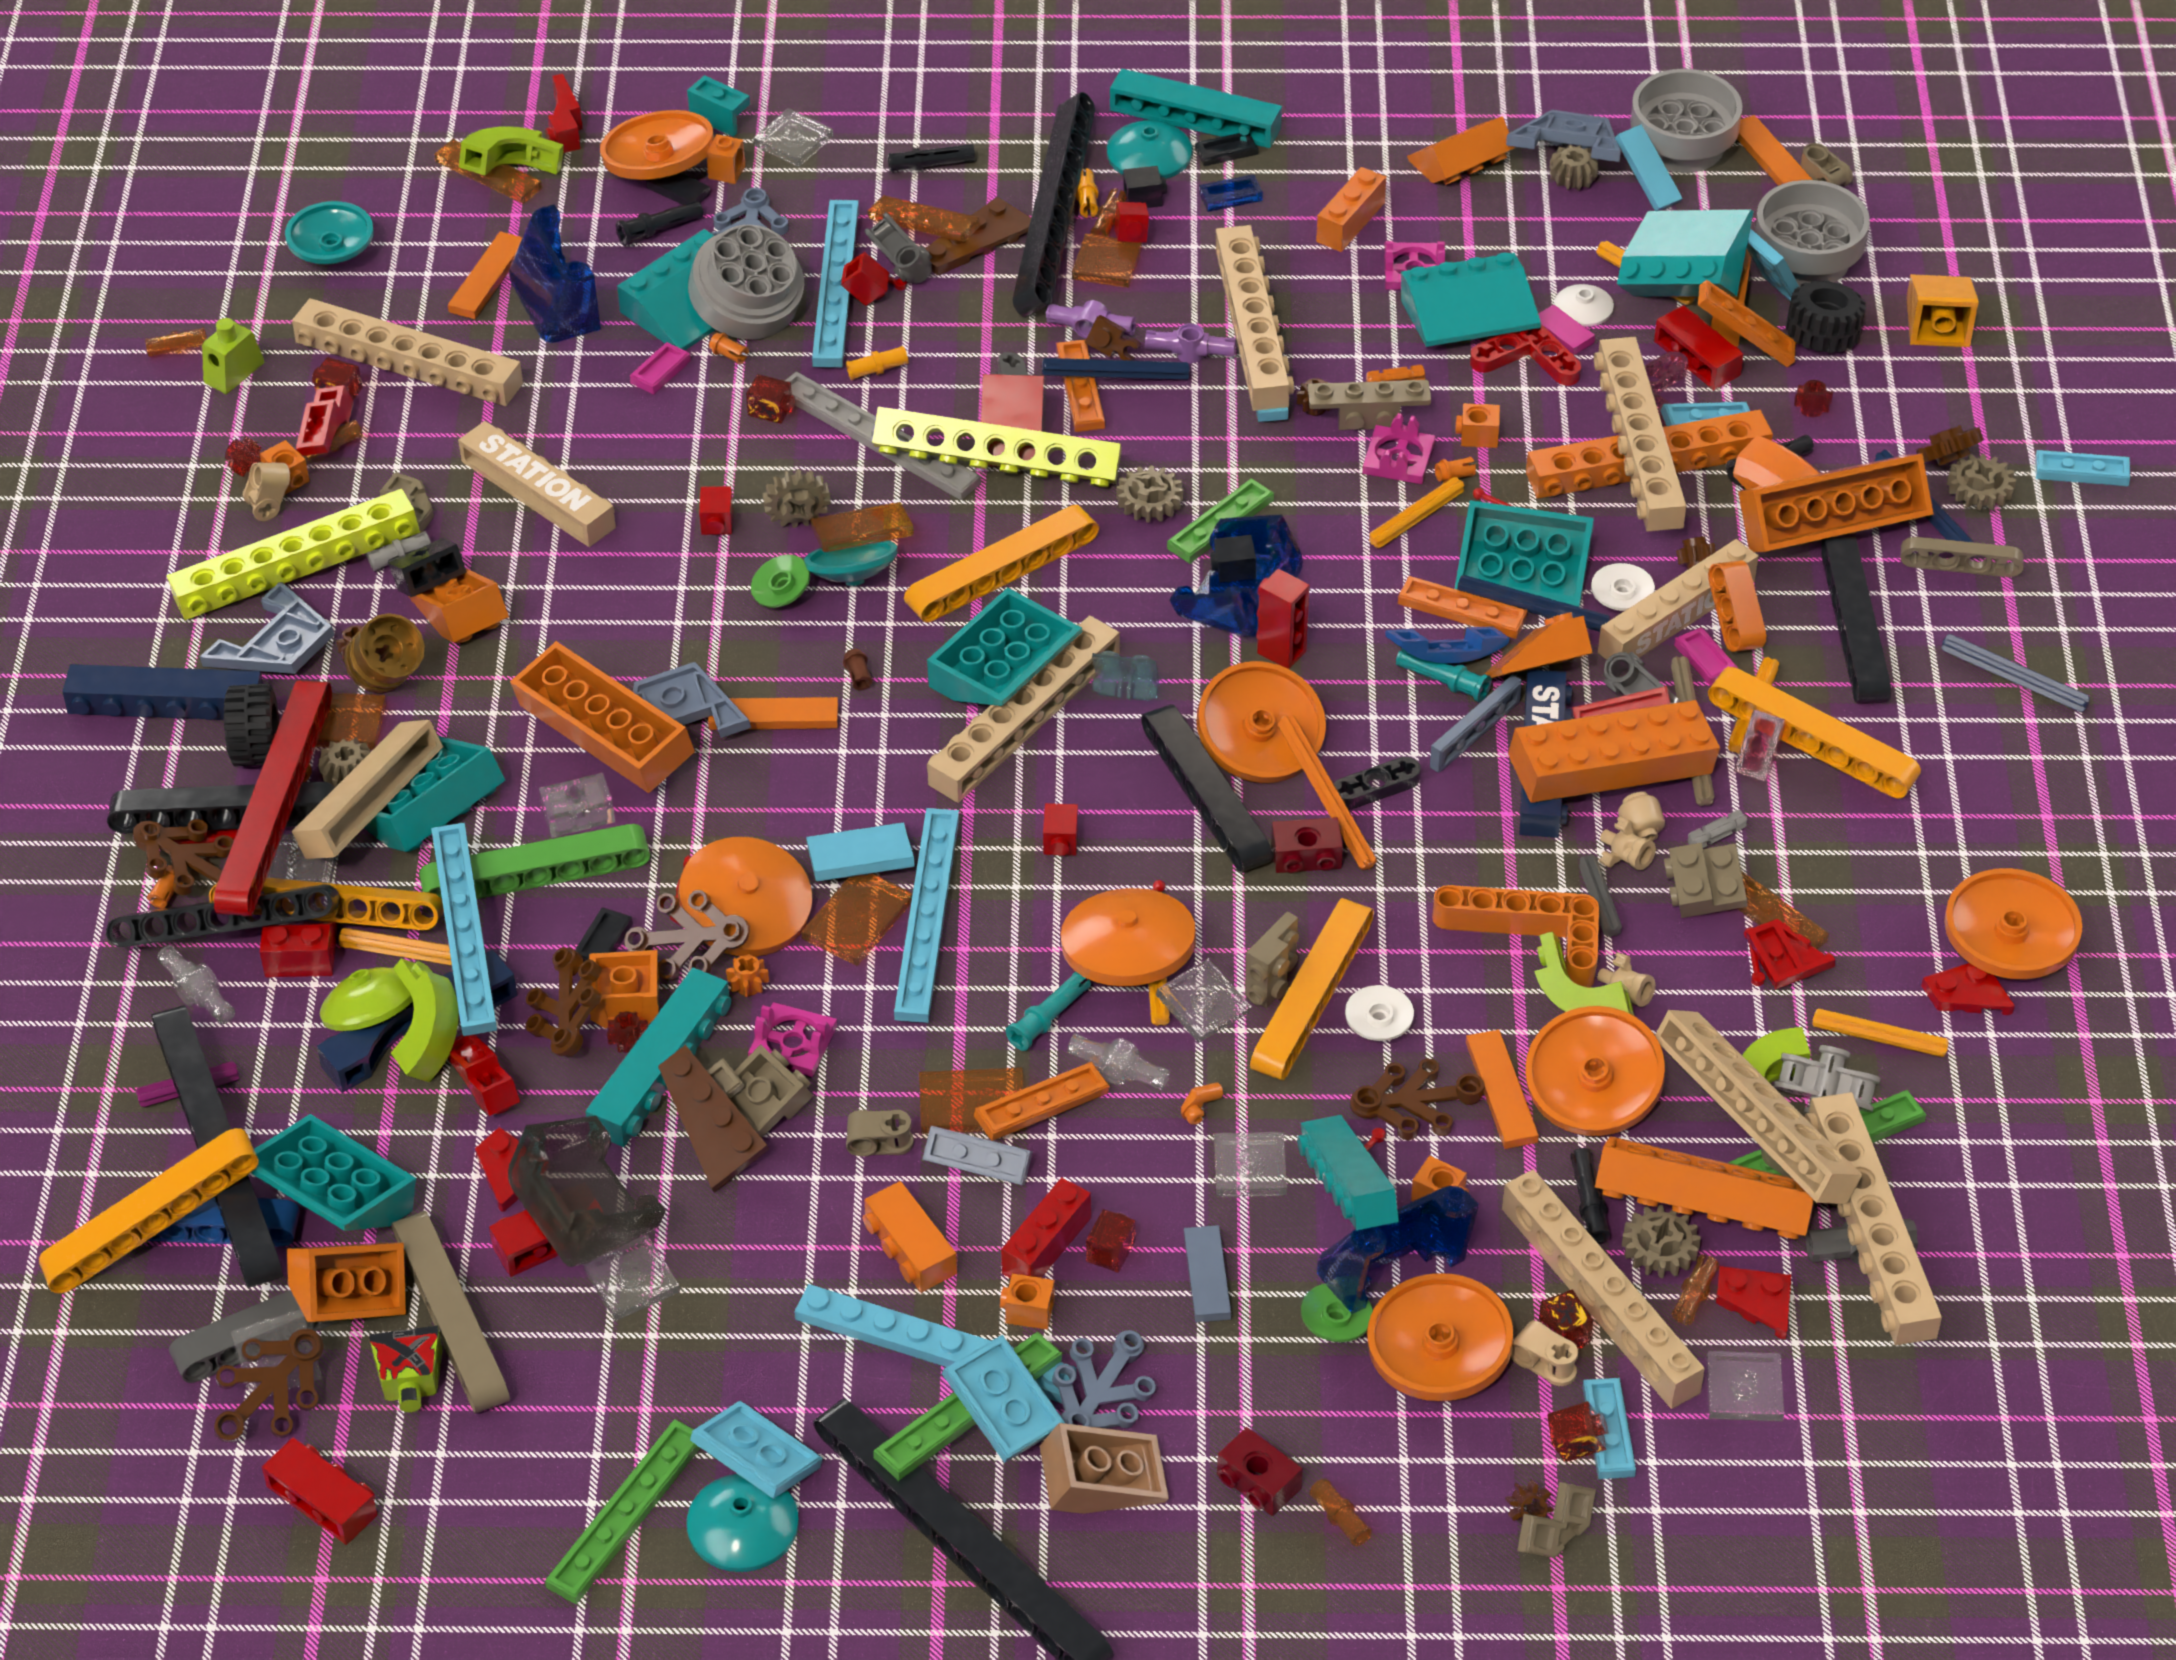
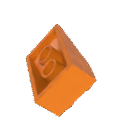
[408,568,509,643]
[1483,612,1593,679]

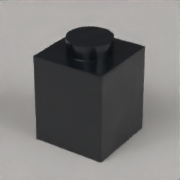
[1123,166,1167,208]
[1209,535,1256,583]

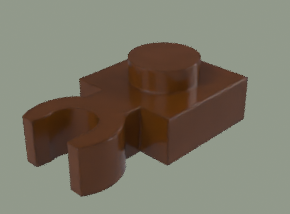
[1085,315,1142,360]

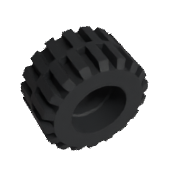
[1786,280,1866,353]
[224,683,279,767]

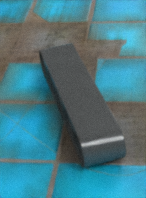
[169,1290,340,1383]

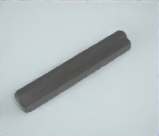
[1579,855,1622,937]

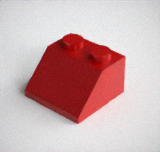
[259,920,338,978]

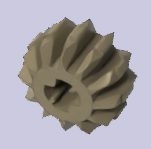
[1550,144,1598,191]
[318,737,370,787]

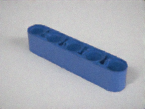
[147,1197,300,1247]

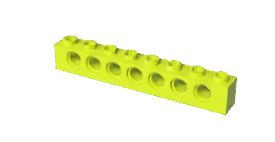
[872,407,1122,487]
[166,488,420,620]

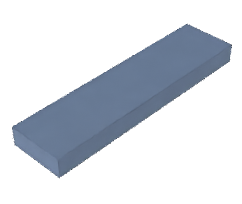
[1430,674,1521,773]

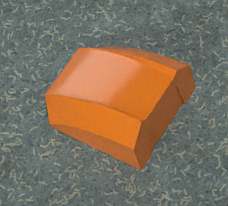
[1733,435,1820,489]
[589,950,659,1029]

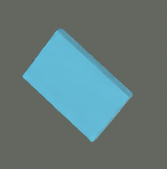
[1747,228,1799,302]
[806,822,914,882]
[941,1334,1065,1463]
[690,1401,823,1499]

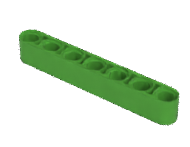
[419,824,650,899]

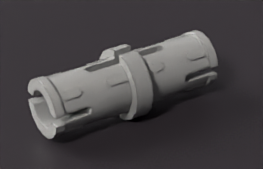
[366,531,431,571]

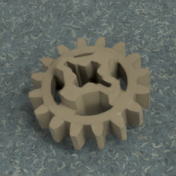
[1947,454,2016,511]
[1116,465,1183,523]
[762,469,831,528]
[1622,1205,1701,1278]

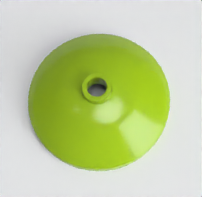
[320,967,413,1031]

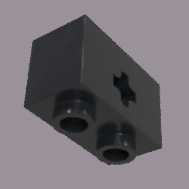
[388,538,467,597]

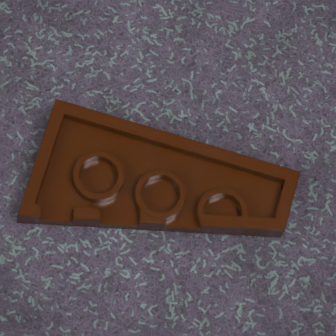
[925,197,1031,276]
[658,1045,769,1193]

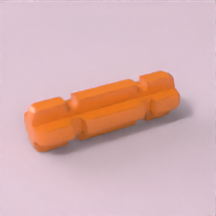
[1366,365,1425,382]

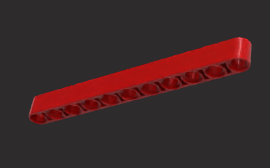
[214,681,332,916]

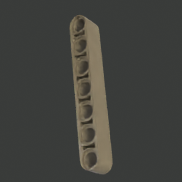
[391,1210,510,1414]

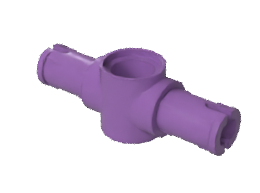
[1046,300,1136,339]
[1145,323,1236,363]

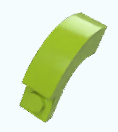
[459,126,564,176]
[1534,932,1634,1016]
[391,958,459,1082]
[1742,1027,1811,1083]

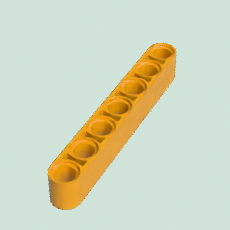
[904,504,1099,623]
[1708,667,1921,798]
[209,877,444,930]
[1250,898,1374,1081]
[39,1128,259,1293]

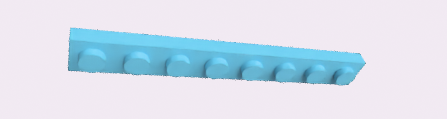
[812,200,859,367]
[894,808,959,1023]
[431,823,497,1036]
[794,1284,1077,1403]

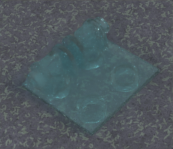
[1092,651,1160,701]

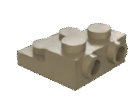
[1664,843,1748,918]
[1245,911,1299,1009]
[730,1044,813,1138]

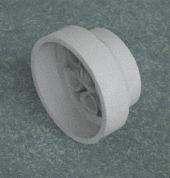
[1630,69,1742,173]
[1754,180,1870,286]
[688,224,804,340]

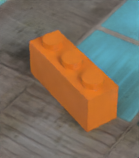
[1316,167,1386,252]
[862,1181,957,1293]

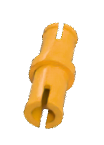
[1076,168,1099,218]
[846,345,909,380]

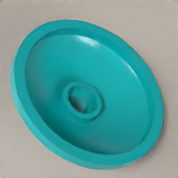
[1107,120,1192,179]
[285,201,374,265]
[804,539,898,586]
[687,1474,799,1572]

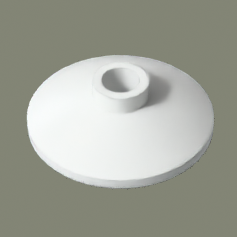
[1554,284,1614,327]
[1591,563,1655,611]
[1345,985,1414,1041]

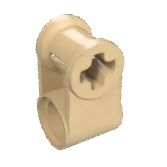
[242,463,290,521]
[1511,1320,1578,1386]

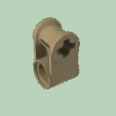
[1800,143,1853,186]
[846,1110,914,1157]

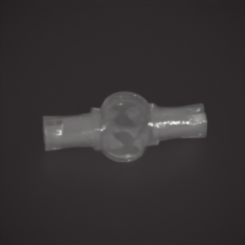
[157,945,235,1024]
[1067,1033,1170,1091]

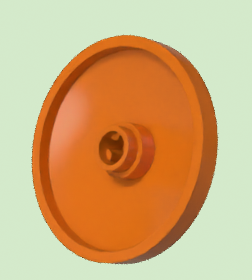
[600,110,714,180]
[1196,661,1326,783]
[678,837,812,957]
[1944,868,2082,979]
[1061,888,1196,986]
[1525,1006,1665,1136]
[1367,1273,1513,1401]

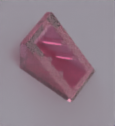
[1734,709,1786,781]

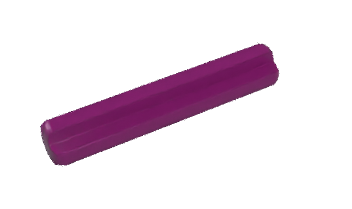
[136,1061,239,1107]

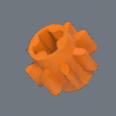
[726,954,769,997]

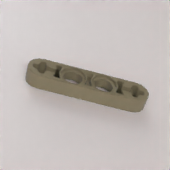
[1900,537,2024,577]

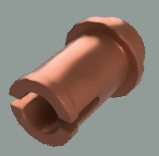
[843,649,873,690]

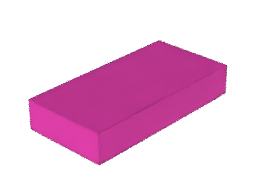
[1538,305,1595,355]
[630,342,691,395]
[1674,627,1738,686]

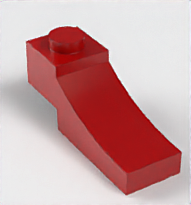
[545,73,583,154]
[296,385,354,456]
[447,1034,520,1116]

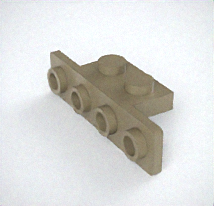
[1308,380,1431,430]

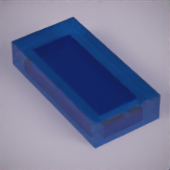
[1199,174,1263,212]

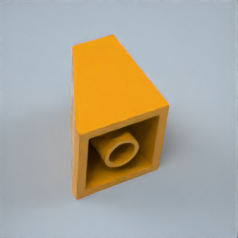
[1907,274,1978,347]

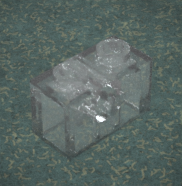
[539,773,615,838]

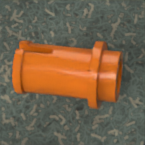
[709,333,749,365]
[1434,456,1476,483]
[147,865,184,909]

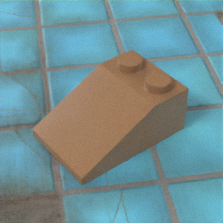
[1040,1423,1169,1514]

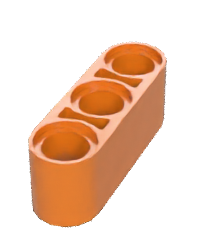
[1708,560,1767,652]

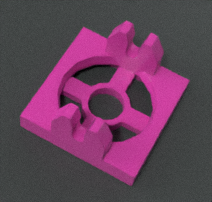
[1384,241,1445,290]
[1362,413,1435,484]
[748,1002,837,1077]

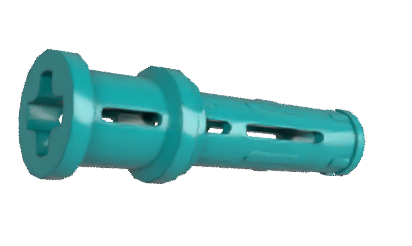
[1396,648,1492,703]
[1005,971,1091,1051]

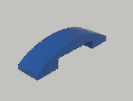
[1385,626,1510,663]

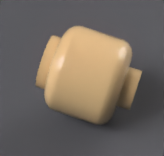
[1618,792,1665,841]

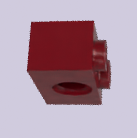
[1271,817,1343,873]
[1217,1427,1303,1517]

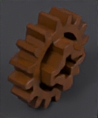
[1915,425,1984,465]

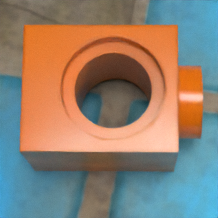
[707,134,745,184]
[1455,403,1500,448]
[260,440,310,495]
[1411,1155,1469,1218]
[1000,1273,1055,1330]

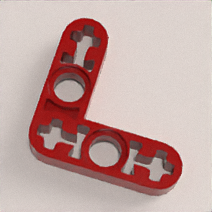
[1470,325,1581,386]

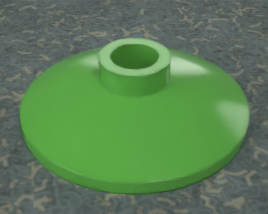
[751,555,810,608]
[1301,1283,1373,1342]

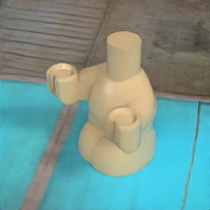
[1599,816,1656,870]
[1597,952,1656,1007]

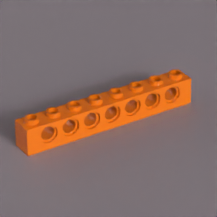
[1526,409,1773,499]

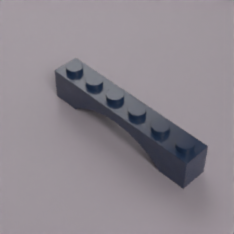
[317,949,518,1093]

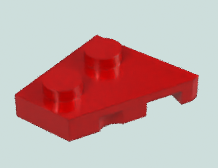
[1746,919,1835,990]
[1921,963,2015,1015]
[475,1127,551,1212]
[1716,1266,1791,1339]

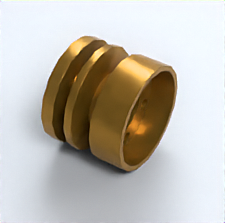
[344,613,425,693]

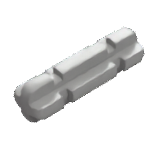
[1687,810,1747,848]

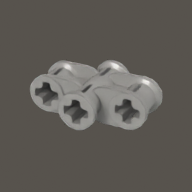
[1773,1045,1881,1114]

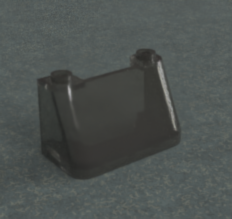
[508,1115,666,1267]

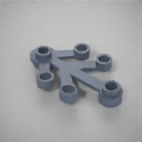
[711,187,788,236]
[1052,1330,1156,1428]

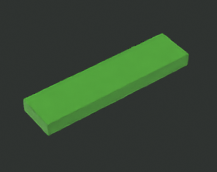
[1167,478,1274,564]

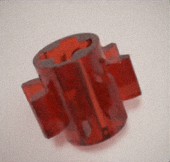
[1794,380,1833,417]
[225,436,261,477]
[607,1011,648,1053]

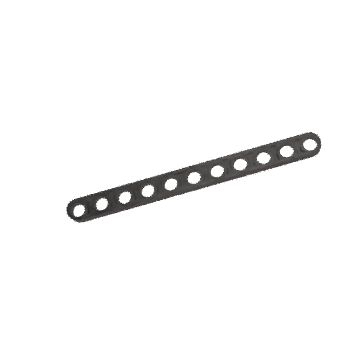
[1013,92,1095,318]
[151,1005,283,1288]
[813,1398,1114,1660]

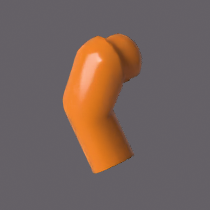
[1181,1082,1223,1125]

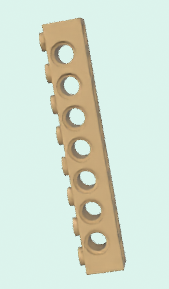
[1216,225,1294,411]
[292,298,523,406]
[1594,337,1686,531]
[927,615,1120,803]
[1655,1010,1862,1204]
[1805,1092,1942,1345]
[1502,1169,1705,1409]

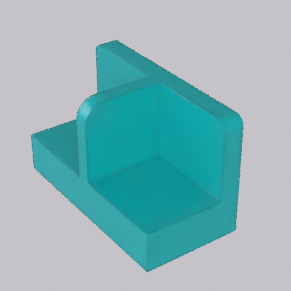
[687,75,750,136]

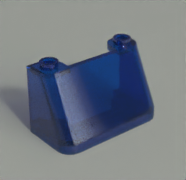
[509,204,601,343]
[1169,514,1303,638]
[1317,1186,1479,1314]

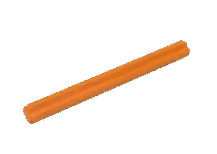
[1278,715,1377,870]

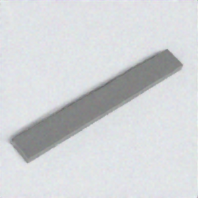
[776,371,981,501]

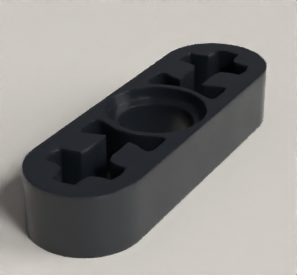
[1334,757,1421,810]

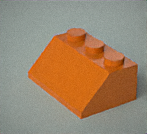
[1407,116,1515,185]
[287,1242,406,1322]

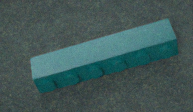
[1110,68,1282,148]
[585,967,731,1147]
[1297,1115,1399,1230]

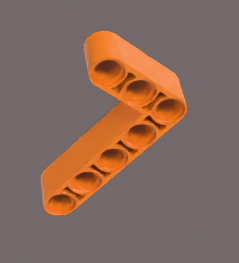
[1432,885,1599,988]

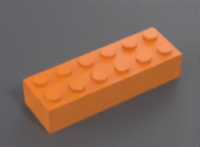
[1738,453,1933,552]
[510,641,695,793]
[1508,700,1720,803]
[1595,1136,1815,1239]

